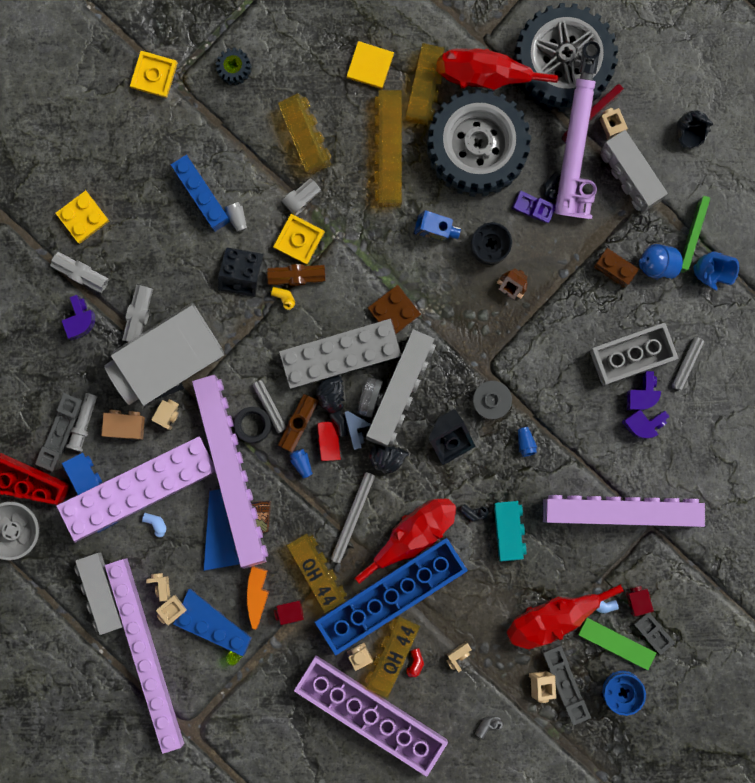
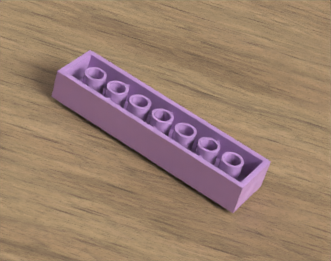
[57,436,216,543]
[543,495,705,527]
[294,655,448,777]

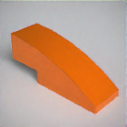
[247,566,269,630]

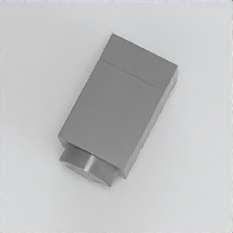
[104,302,224,406]

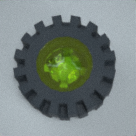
[216,48,252,85]

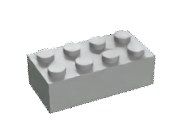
[601,130,668,213]
[589,323,679,386]

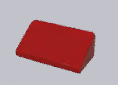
[318,422,341,461]

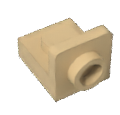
[146,573,170,601]
[156,595,187,625]
[446,641,472,672]

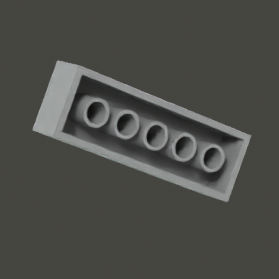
[279,319,402,389]
[366,329,436,448]

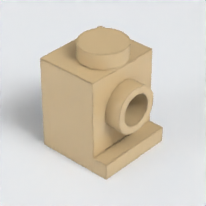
[599,108,628,140]
[151,399,179,430]
[347,642,373,671]
[529,671,556,703]

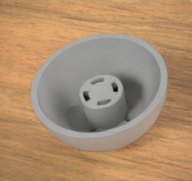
[0,502,39,560]

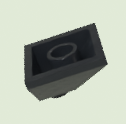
[429,409,476,465]

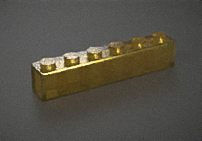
[375,90,402,207]

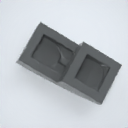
[634,613,675,656]

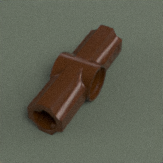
[267,264,326,286]
[278,394,318,453]

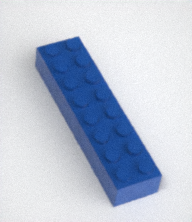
[315,537,468,655]

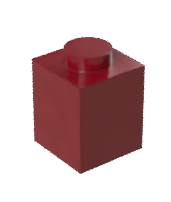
[626,585,654,616]
[274,600,304,625]

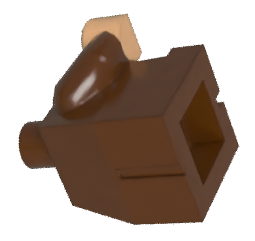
[497,268,528,300]

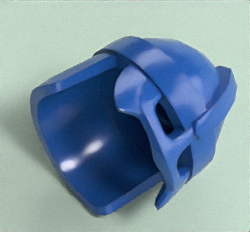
[639,244,683,280]
[693,252,739,291]

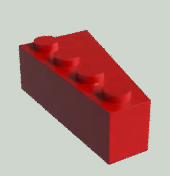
[0,453,71,505]

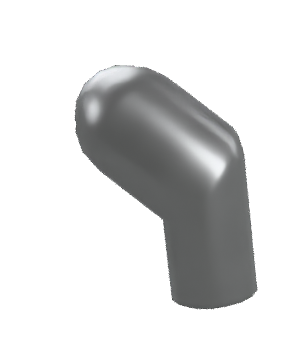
[475,716,503,739]

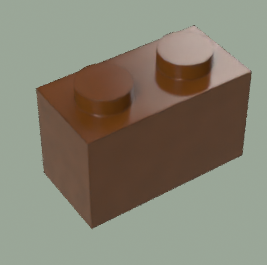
[594,248,639,288]

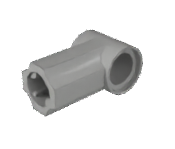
[282,178,321,216]

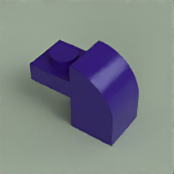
[62,295,95,340]
[627,371,661,411]
[622,410,670,439]

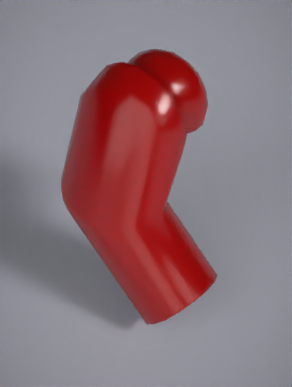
[406,648,424,677]

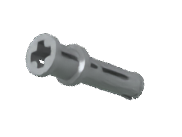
[66,393,97,452]

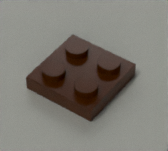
[368,285,421,334]

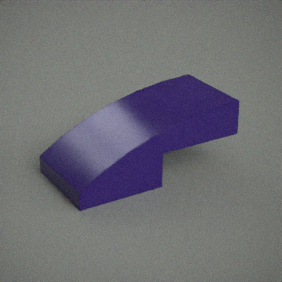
[512,191,556,223]

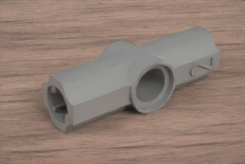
[50,252,109,293]
[122,285,153,342]

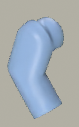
[142,513,166,537]
[596,600,619,614]

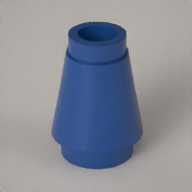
[518,427,538,457]
[290,449,313,479]

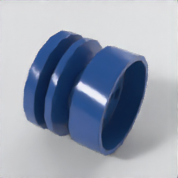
[602,670,646,716]

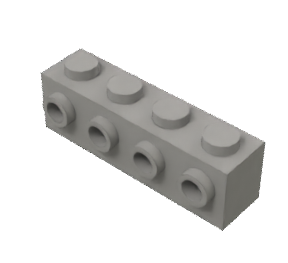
[74,553,123,635]

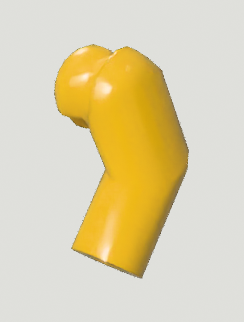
[271,287,295,310]

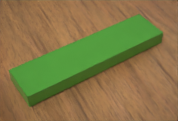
[680,196,710,273]
[578,618,656,670]

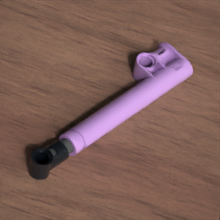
[554,41,600,219]

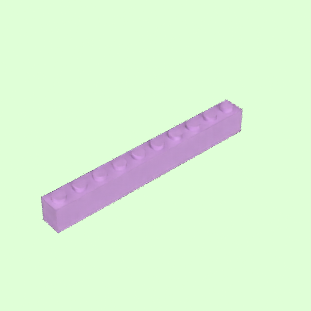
[192,375,268,569]
[105,558,184,754]

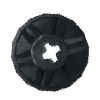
[470,222,512,265]

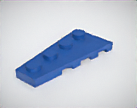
[204,489,240,570]
[173,589,252,656]

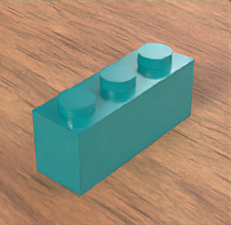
[494,501,527,561]

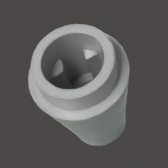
[225,202,247,232]

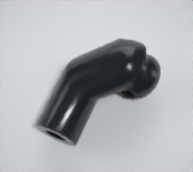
[544,172,561,200]
[459,504,489,521]

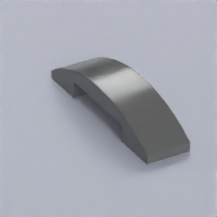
[35,393,82,472]
[543,645,591,726]

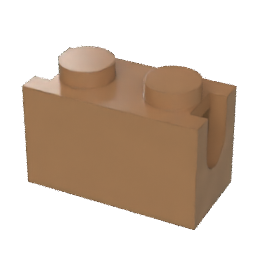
[102,410,145,440]

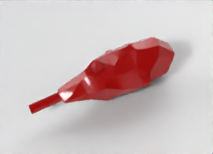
[436,48,558,90]
[355,499,456,584]
[506,585,624,649]

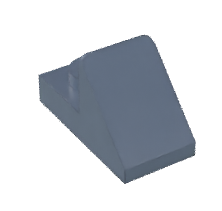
[345,411,371,450]

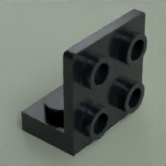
[218,248,263,297]

